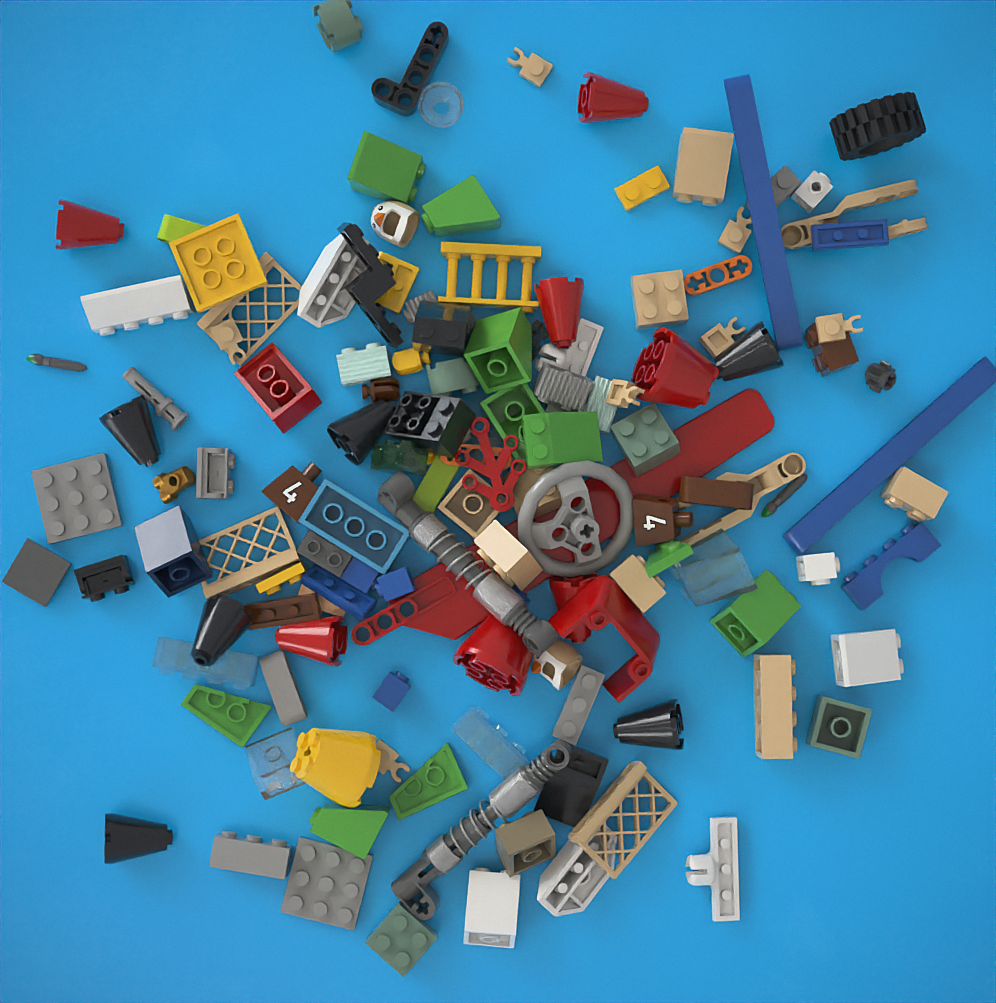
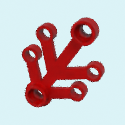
[455,417,527,512]

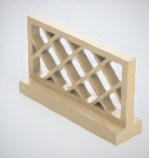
[196,252,302,366]
[199,506,303,599]
[567,761,678,879]

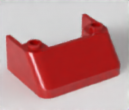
[547,575,660,703]

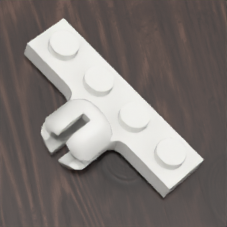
[535,318,604,413]
[685,817,740,922]

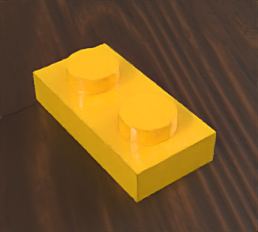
[614,165,670,212]
[255,562,307,596]

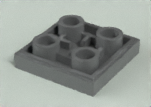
[2,538,73,607]

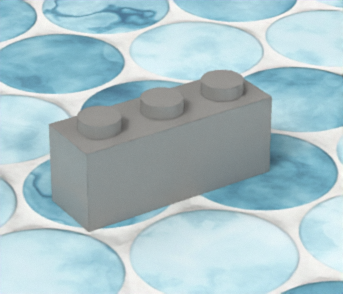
[551,664,605,746]
[209,830,292,879]

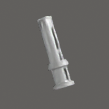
[122,367,190,431]

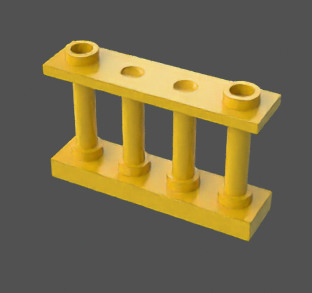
[438,242,541,314]

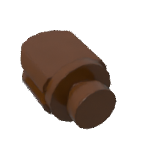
[362,378,400,402]

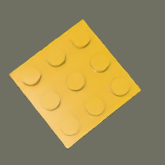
[169,213,268,313]

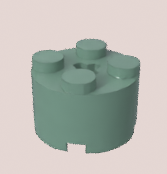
[312,0,363,53]
[426,357,481,397]

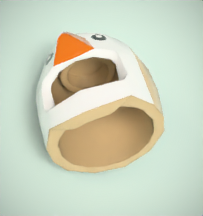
[371,200,420,248]
[531,639,583,690]

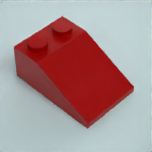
[234,342,322,434]

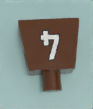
[261,462,322,524]
[632,494,693,546]

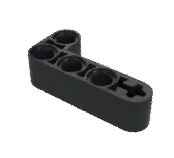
[371,21,449,117]

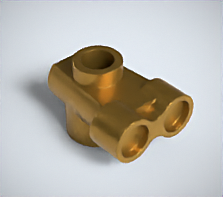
[152,466,195,504]

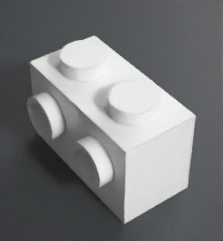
[796,552,840,586]

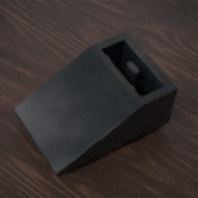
[383,391,476,458]
[533,744,609,828]

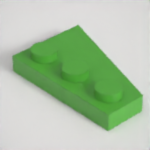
[645,540,694,578]
[180,684,272,748]
[389,742,469,821]

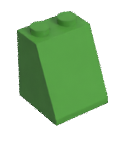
[347,131,426,205]
[421,174,501,237]
[464,307,532,394]
[709,569,801,658]
[309,803,391,860]

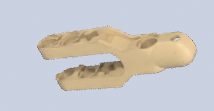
[781,179,928,250]
[677,452,806,548]

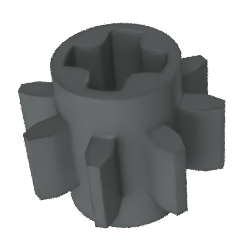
[865,360,896,393]

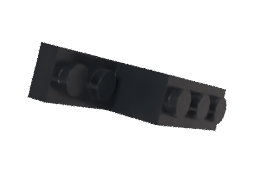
[337,222,404,348]

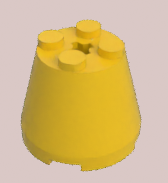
[290,728,381,808]

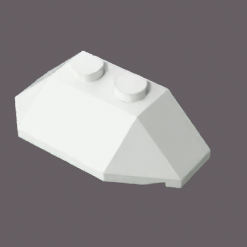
[297,234,369,328]
[537,826,617,917]

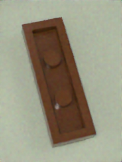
[244,592,323,630]

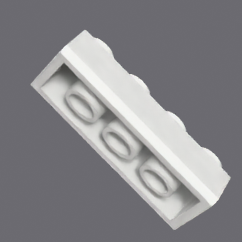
[80,275,194,336]

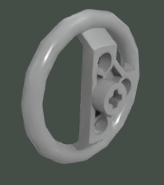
[518,460,634,578]

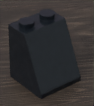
[412,300,470,357]

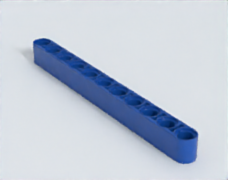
[724,74,803,351]
[782,356,996,555]

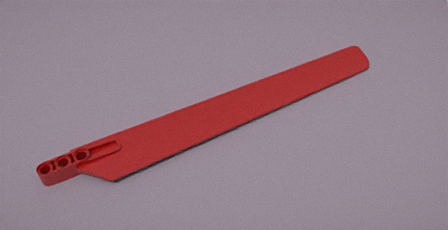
[351,389,774,646]

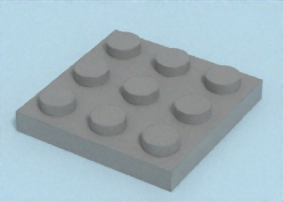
[31,453,123,544]
[280,836,373,931]

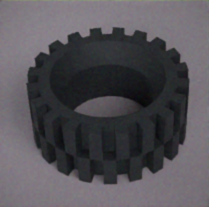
[829,92,926,161]

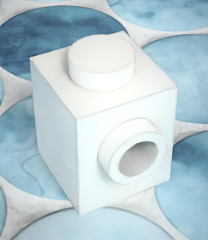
[791,170,833,214]

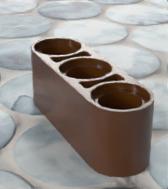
[678,476,754,510]

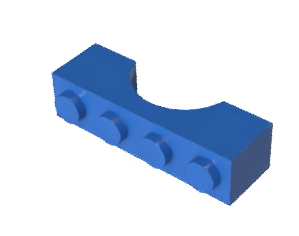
[840,522,942,610]

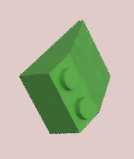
[479,383,546,467]
[521,411,603,470]

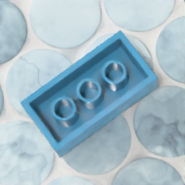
[298,479,410,575]

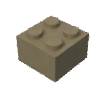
[495,809,556,877]

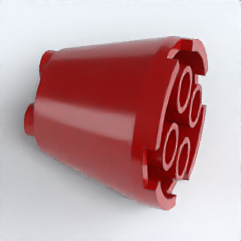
[631,327,719,409]
[453,614,533,696]

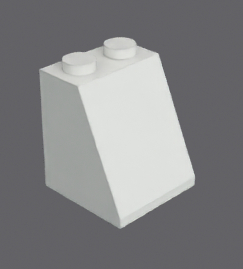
[830,629,904,687]
[463,868,521,948]

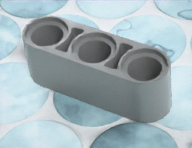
[259,649,308,727]

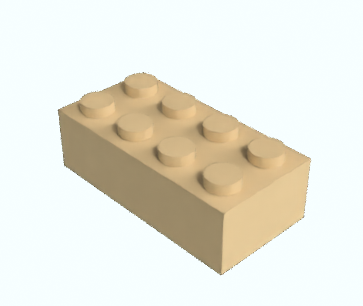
[753,654,797,759]

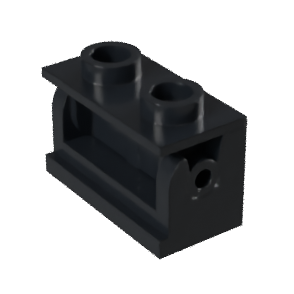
[73,555,135,602]

